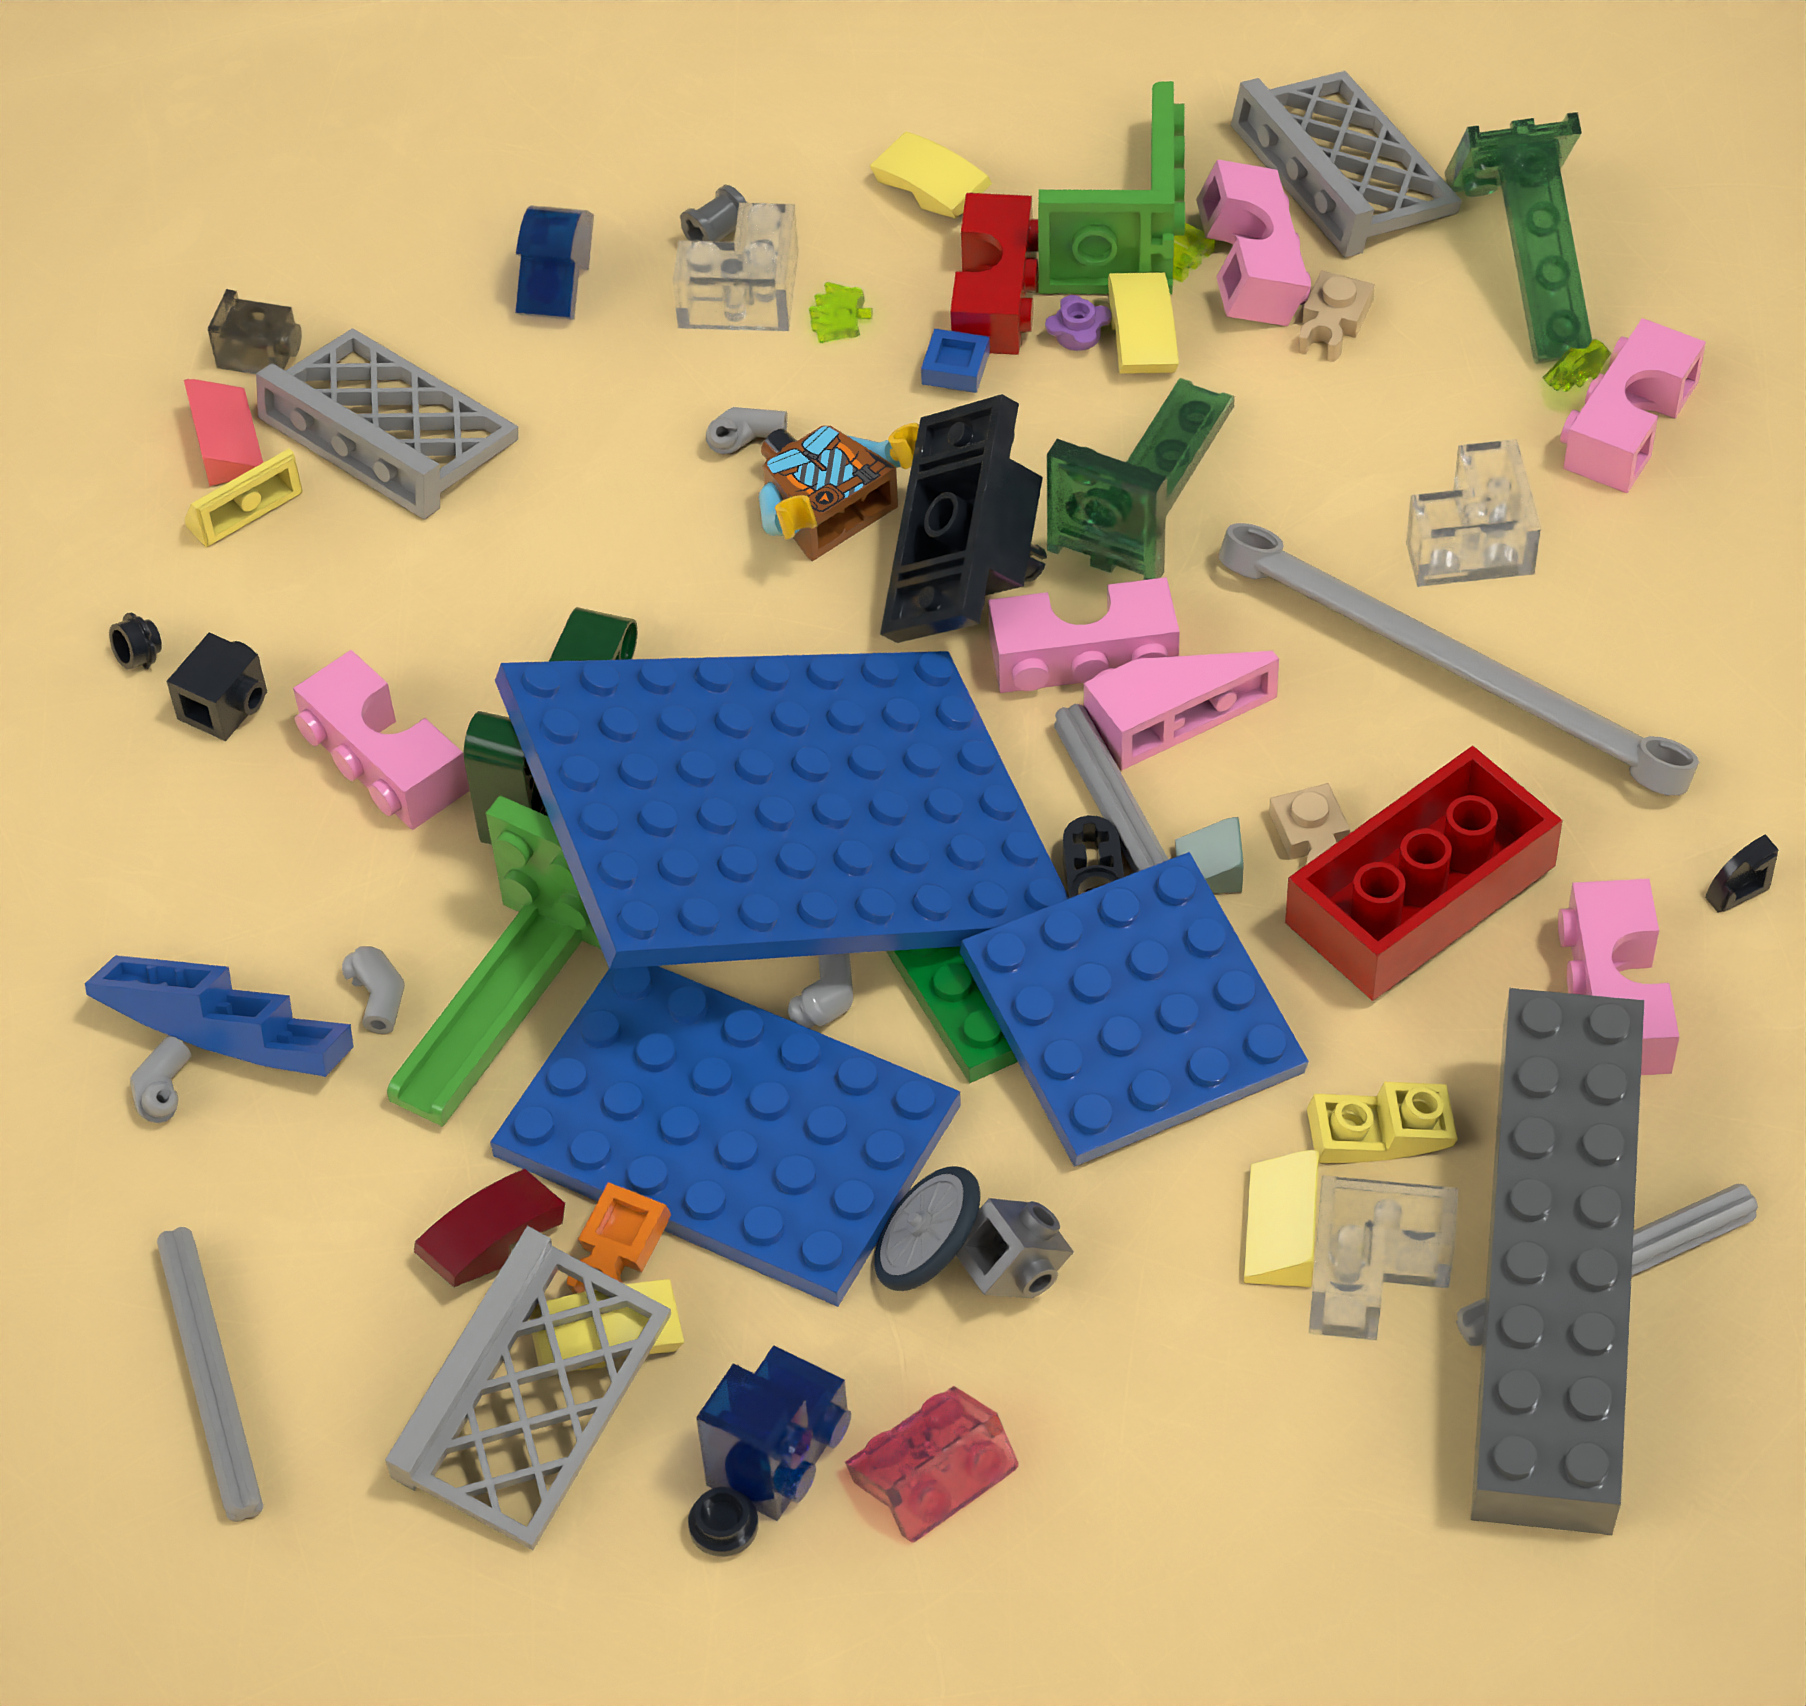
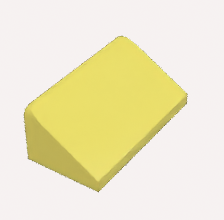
[184,448,303,547]
[1244,1150,1319,1287]

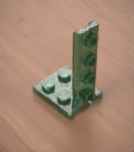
[1444,112,1595,364]
[1047,378,1235,580]

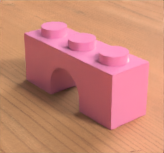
[1196,159,1311,326]
[1560,318,1706,494]
[988,577,1180,693]
[293,650,470,830]
[1558,879,1679,1075]

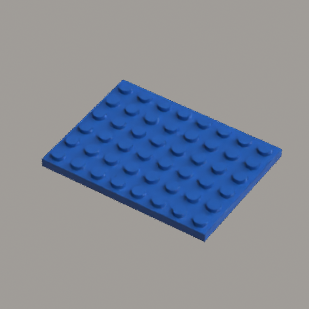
[495,651,1069,969]

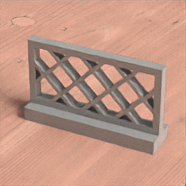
[1231,71,1462,258]
[256,328,518,519]
[385,1226,671,1550]

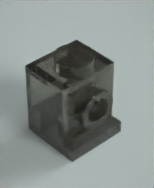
[207,289,302,374]

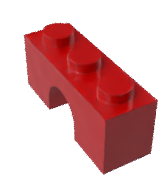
[950,193,1038,355]

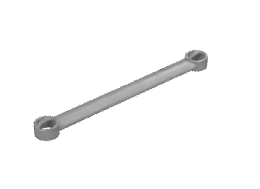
[1219,523,1699,796]

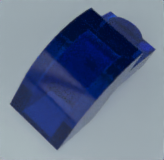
[515,205,594,320]

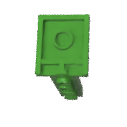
[1038,81,1185,294]
[387,795,602,1127]

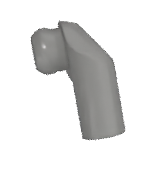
[706,407,788,454]
[788,953,853,1029]
[130,1035,191,1123]

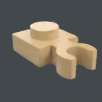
[1299,270,1375,362]
[1269,783,1350,864]

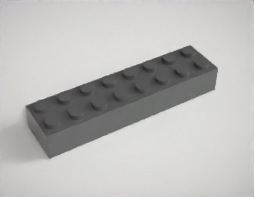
[1471,988,1644,1535]

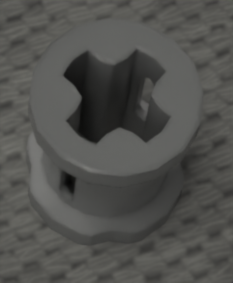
[680,185,753,255]

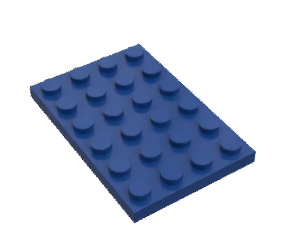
[490,966,961,1307]

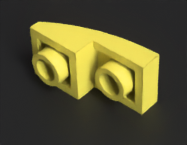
[869,131,992,219]
[1108,273,1179,374]
[1307,1082,1458,1163]
[529,1279,684,1371]

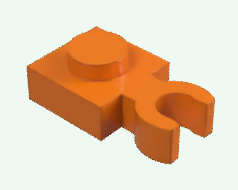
[567,1182,672,1294]

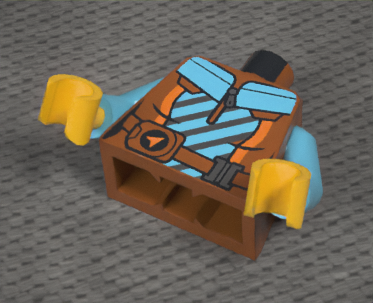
[758,423,919,561]

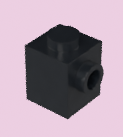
[166,632,267,741]

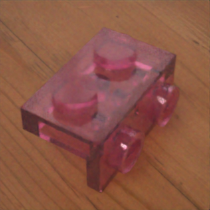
[845,1386,1019,1542]

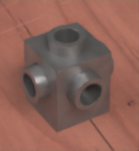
[956,1198,1074,1298]

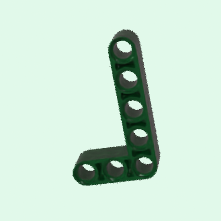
[463,607,638,845]

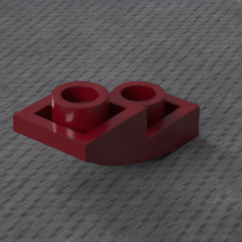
[414,1169,565,1288]

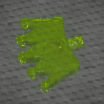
[809,282,873,343]
[1543,339,1611,392]

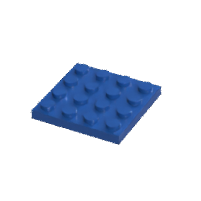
[960,852,1309,1167]

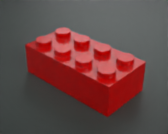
[1285,745,1563,1001]

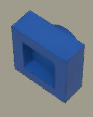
[921,328,990,393]

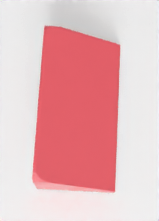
[184,379,263,486]

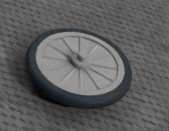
[874,1166,980,1291]

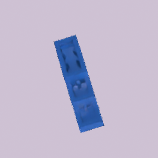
[85,955,354,1077]

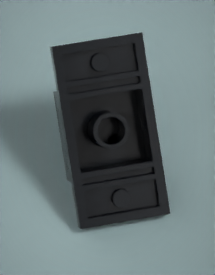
[880,394,1047,643]

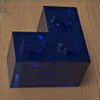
[696,1345,851,1522]

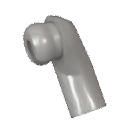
[342,946,405,1034]

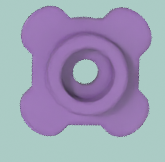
[1045,295,1112,351]

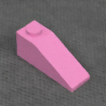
[1084,651,1279,771]

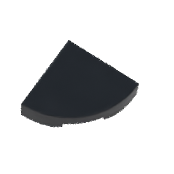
[1705,834,1779,913]

